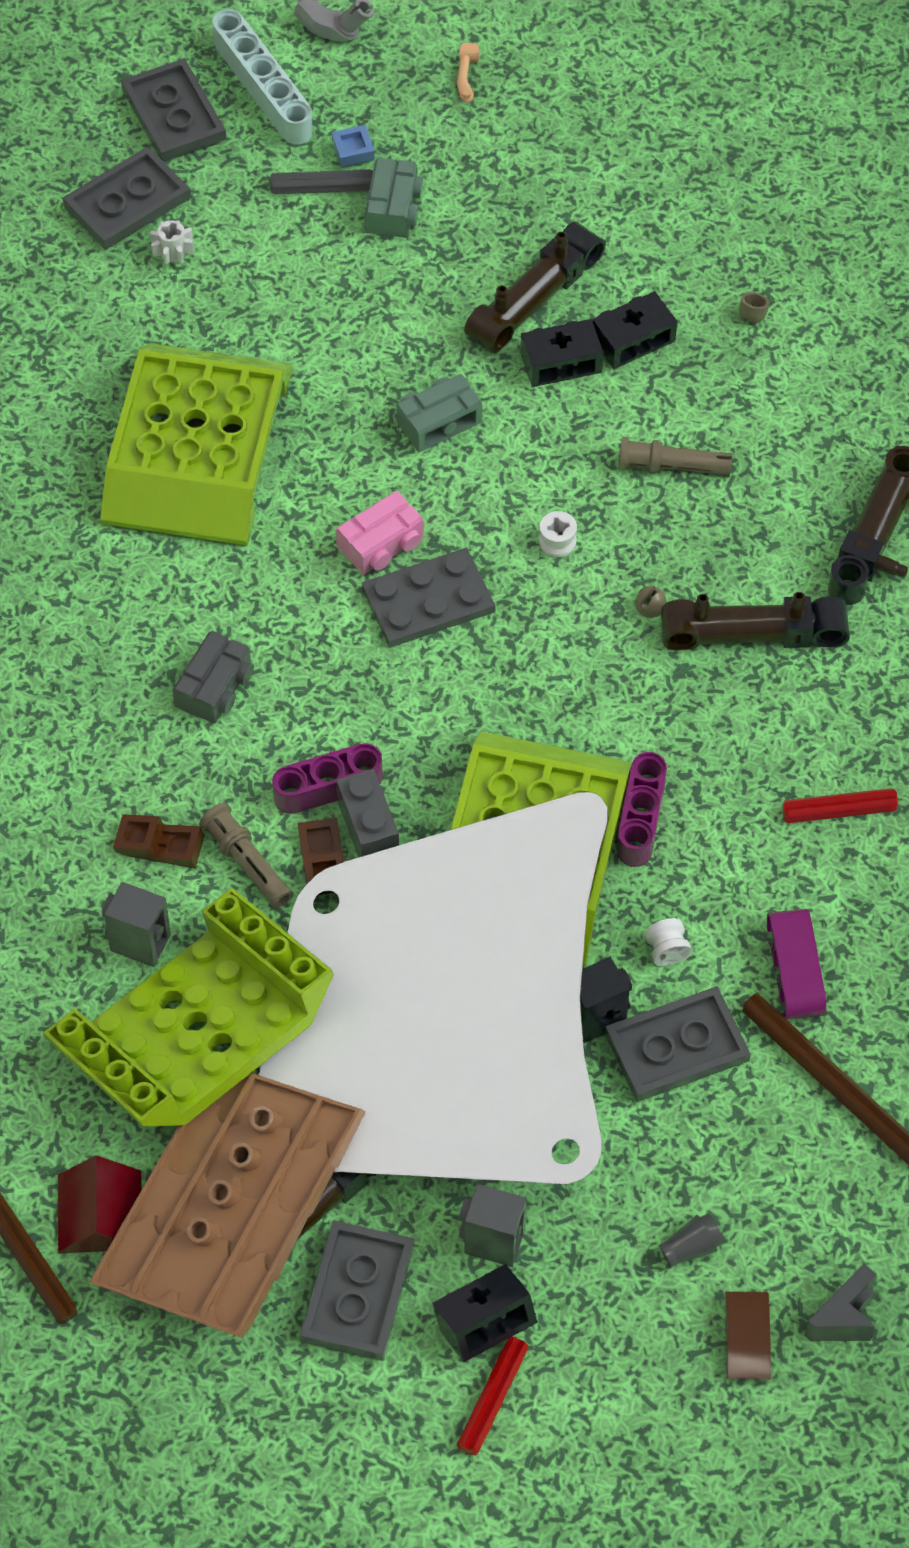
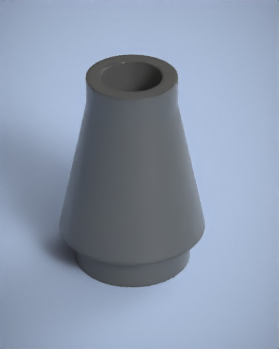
[659,1213,725,1267]

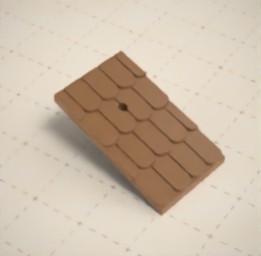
[89,1073,365,1338]

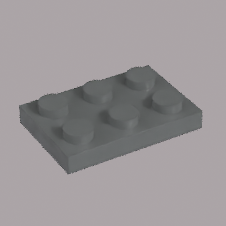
[121,58,227,162]
[63,146,191,250]
[362,547,495,648]
[605,986,751,1102]
[300,1220,415,1361]

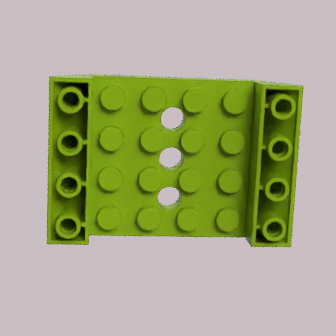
[100,343,292,546]
[451,731,632,968]
[43,888,334,1126]

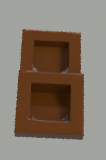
[113,814,205,868]
[298,818,344,895]
[725,1292,771,1379]

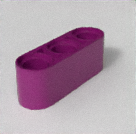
[272,743,383,814]
[617,752,667,867]
[767,909,826,1020]

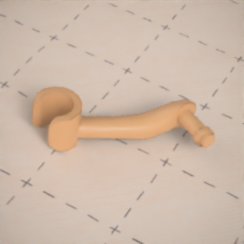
[457,43,480,102]

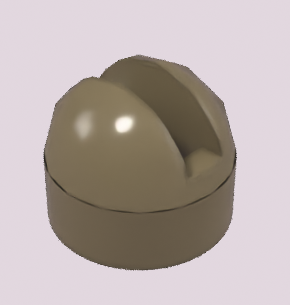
[739,292,770,324]
[636,585,666,618]

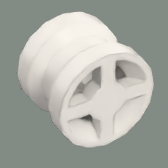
[539,511,577,557]
[645,918,692,967]

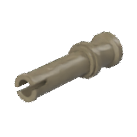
[618,436,732,477]
[199,802,293,909]

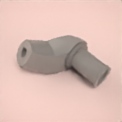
[294,0,374,43]

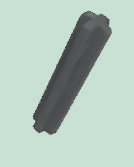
[270,169,373,194]

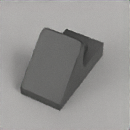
[805,1264,877,1341]

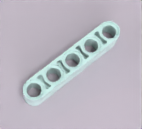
[212,9,313,145]

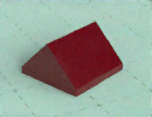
[58,1155,142,1254]

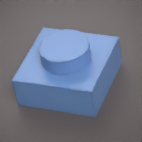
[332,125,375,167]

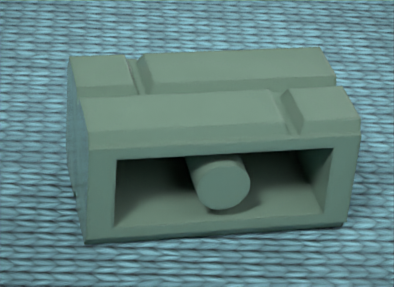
[365,158,423,237]
[396,374,482,452]

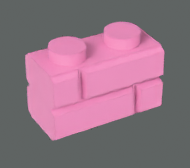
[336,491,423,575]

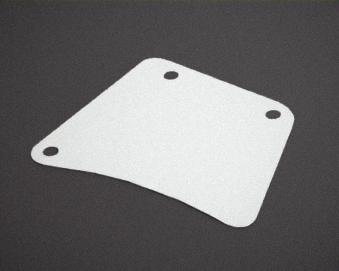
[259,792,607,1184]

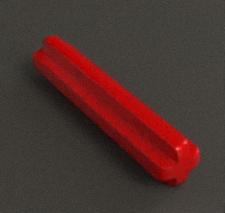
[782,788,898,823]
[457,1336,529,1456]

